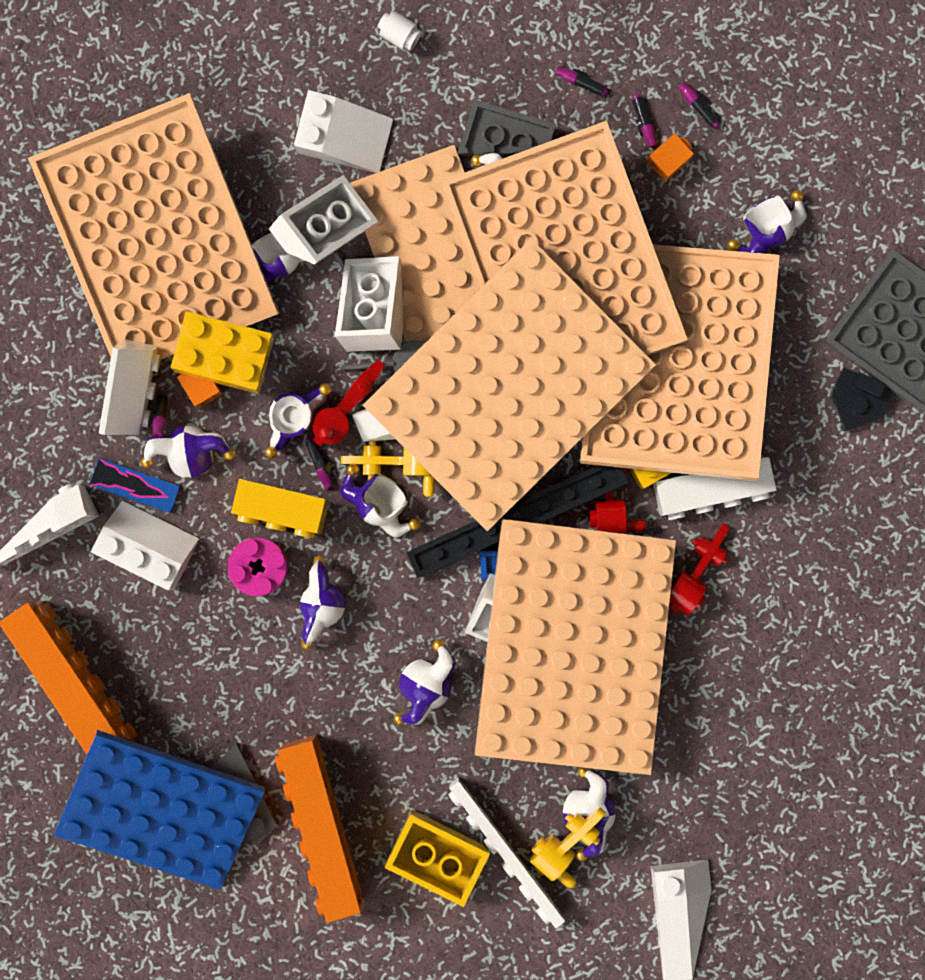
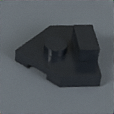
[830,367,895,432]

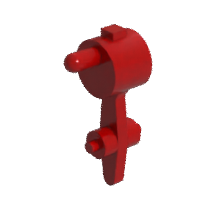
[311,361,384,446]
[587,465,647,534]
[669,523,730,616]

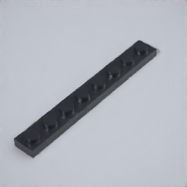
[406,465,629,579]

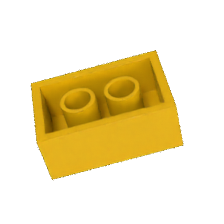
[170,311,274,394]
[231,479,330,538]
[385,810,490,907]

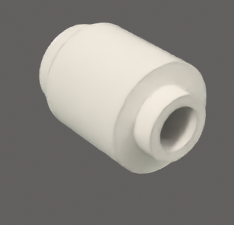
[378,10,422,51]

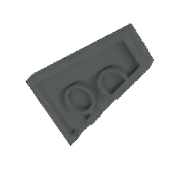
[458,99,556,156]
[211,743,278,846]

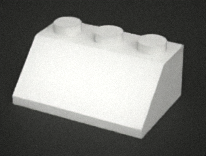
[269,175,378,264]
[99,339,161,435]
[91,501,200,591]

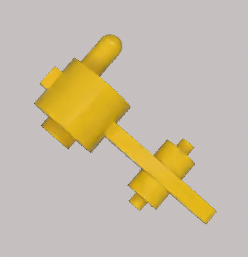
[341,441,435,497]
[530,807,606,888]

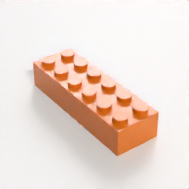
[0,601,138,754]
[275,734,364,923]

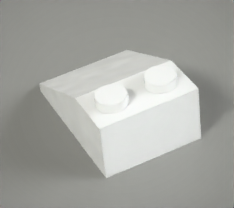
[294,90,393,173]
[335,256,404,352]

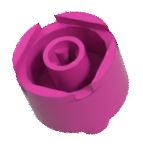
[228,538,289,596]

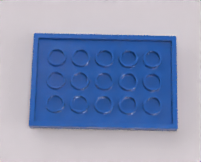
[54,730,265,890]

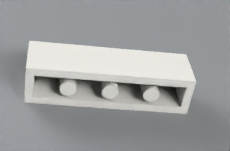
[653,457,777,520]

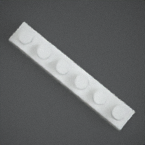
[448,777,565,928]

